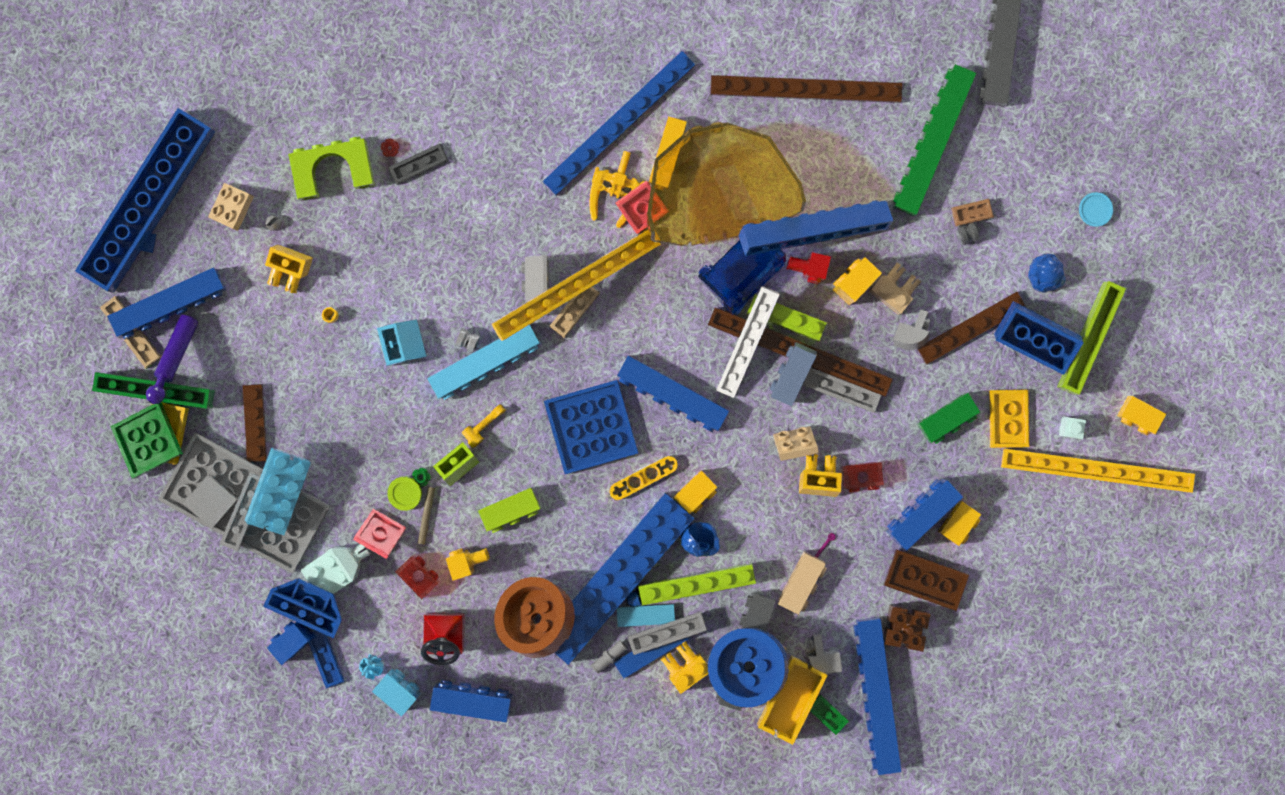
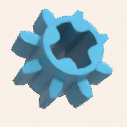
[359,654,384,680]

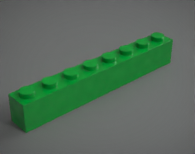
[892,64,976,216]

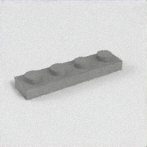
[803,368,881,413]
[220,472,261,551]
[628,612,707,655]

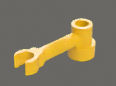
[462,404,506,449]

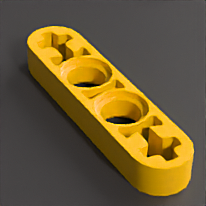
[610,456,678,500]

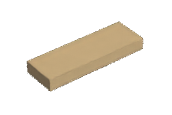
[550,287,600,338]

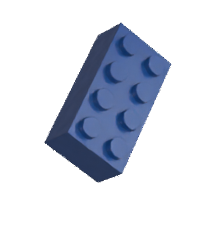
[994,301,1084,375]
[886,479,963,551]
[430,679,513,723]

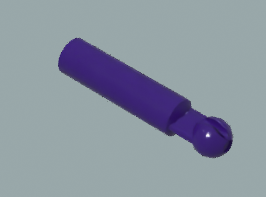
[146,315,198,404]

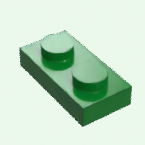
[810,694,849,735]

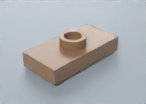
[951,199,994,227]

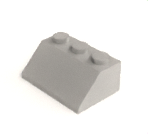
[521,255,549,316]

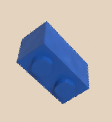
[267,621,315,665]

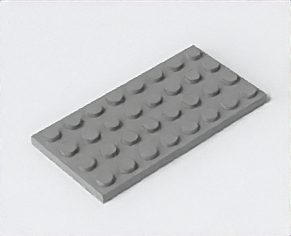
[158,432,330,574]

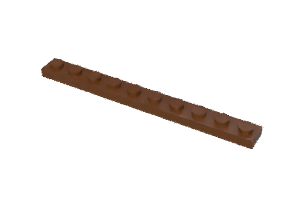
[710,75,902,103]
[708,307,893,397]

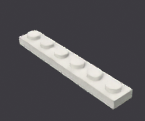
[717,286,780,398]

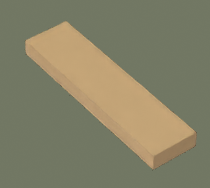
[100,296,161,369]

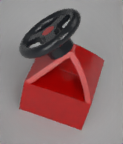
[421,613,465,665]

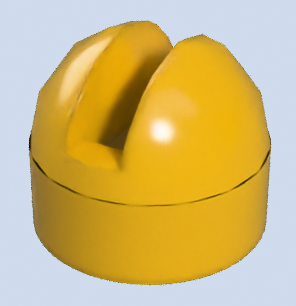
[322,307,339,323]

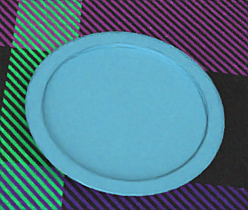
[1079,192,1113,227]

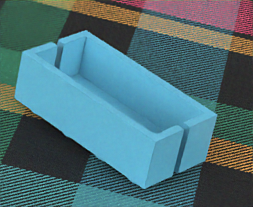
[245,447,311,535]

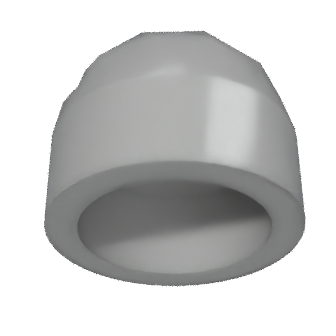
[265,215,281,231]

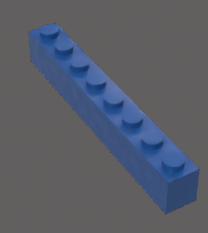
[738,200,893,256]
[853,617,901,775]

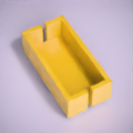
[757,655,828,745]

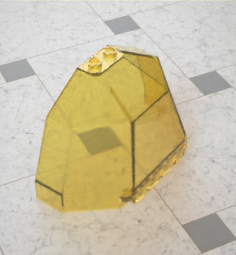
[647,122,806,246]

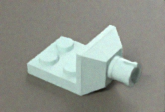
[300,544,371,594]

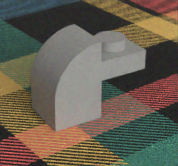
[893,310,931,350]
[807,634,842,674]

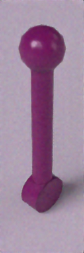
[815,533,836,558]

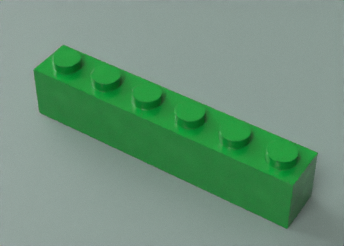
[92,372,215,409]

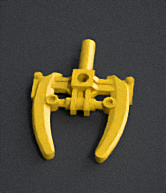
[589,151,645,228]

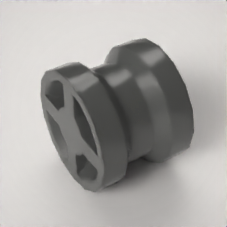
[958,223,979,245]

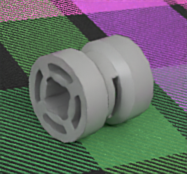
[455,328,480,353]

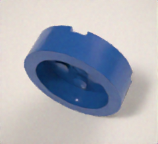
[708,628,789,708]

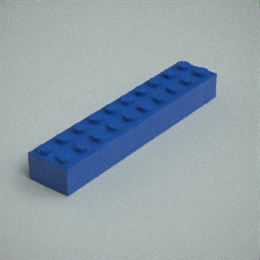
[75,108,216,293]
[555,493,694,665]

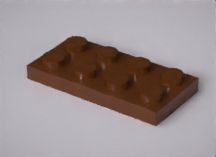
[883,549,969,611]

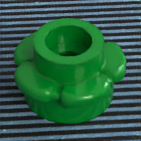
[412,468,431,487]

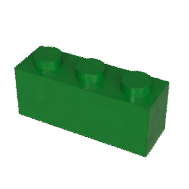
[917,393,980,444]

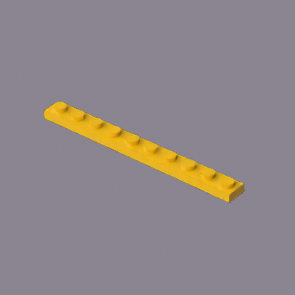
[492,228,661,341]
[1001,449,1195,493]

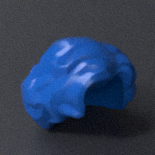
[1028,253,1066,293]
[681,522,720,557]

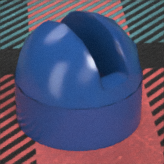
[627,590,642,607]

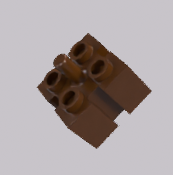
[883,604,931,652]

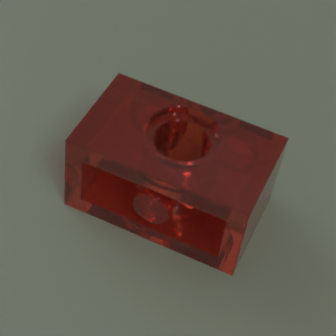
[841,462,884,492]
[395,555,440,600]

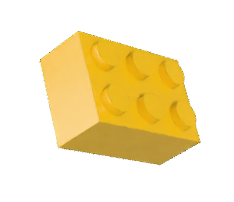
[832,257,882,305]

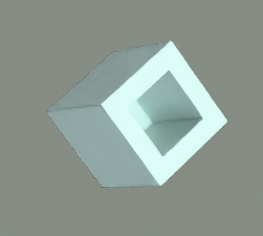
[1059,417,1086,439]

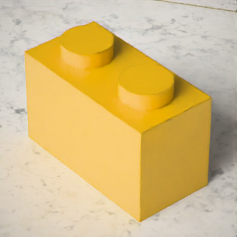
[1117,396,1166,436]
[674,471,717,514]
[937,501,981,546]

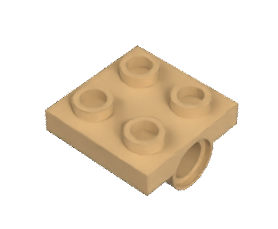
[208,183,254,231]
[773,426,819,461]

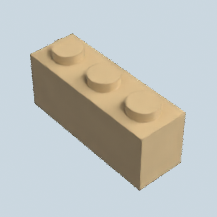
[777,551,827,615]

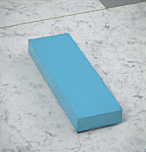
[617,604,675,627]

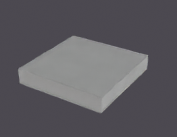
[183,474,238,529]

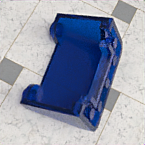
[698,240,786,314]

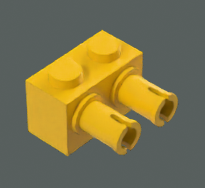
[265,244,313,293]
[799,454,842,497]
[446,548,490,581]
[661,641,708,694]

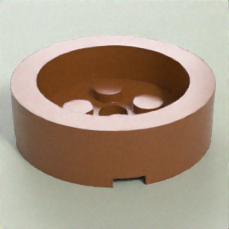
[494,577,575,658]

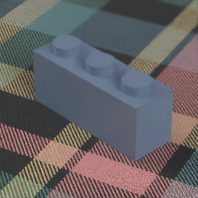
[769,342,817,407]

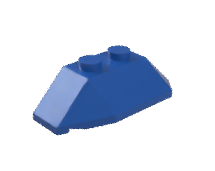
[263,578,342,638]

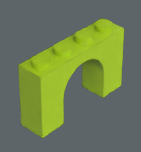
[288,137,375,201]

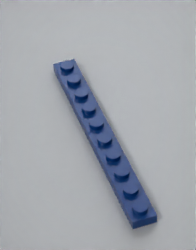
[543,51,695,195]

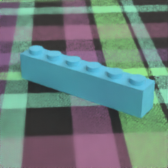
[427,325,540,400]

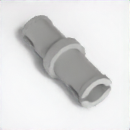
[591,640,628,674]

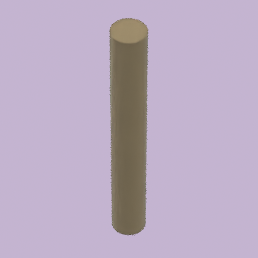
[418,487,435,545]

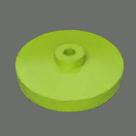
[387,476,422,511]

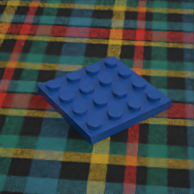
[544,380,638,474]

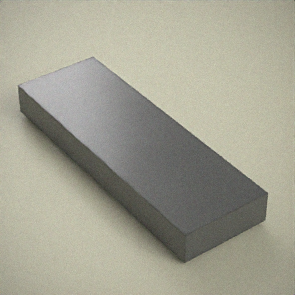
[388,143,449,185]

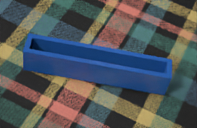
[107,267,226,340]
[617,356,729,433]

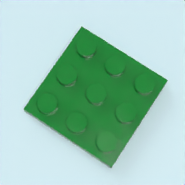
[110,402,183,479]

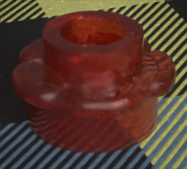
[380,138,399,157]

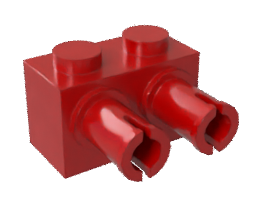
[786,252,831,284]

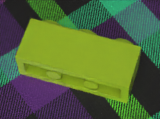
[478,487,541,533]

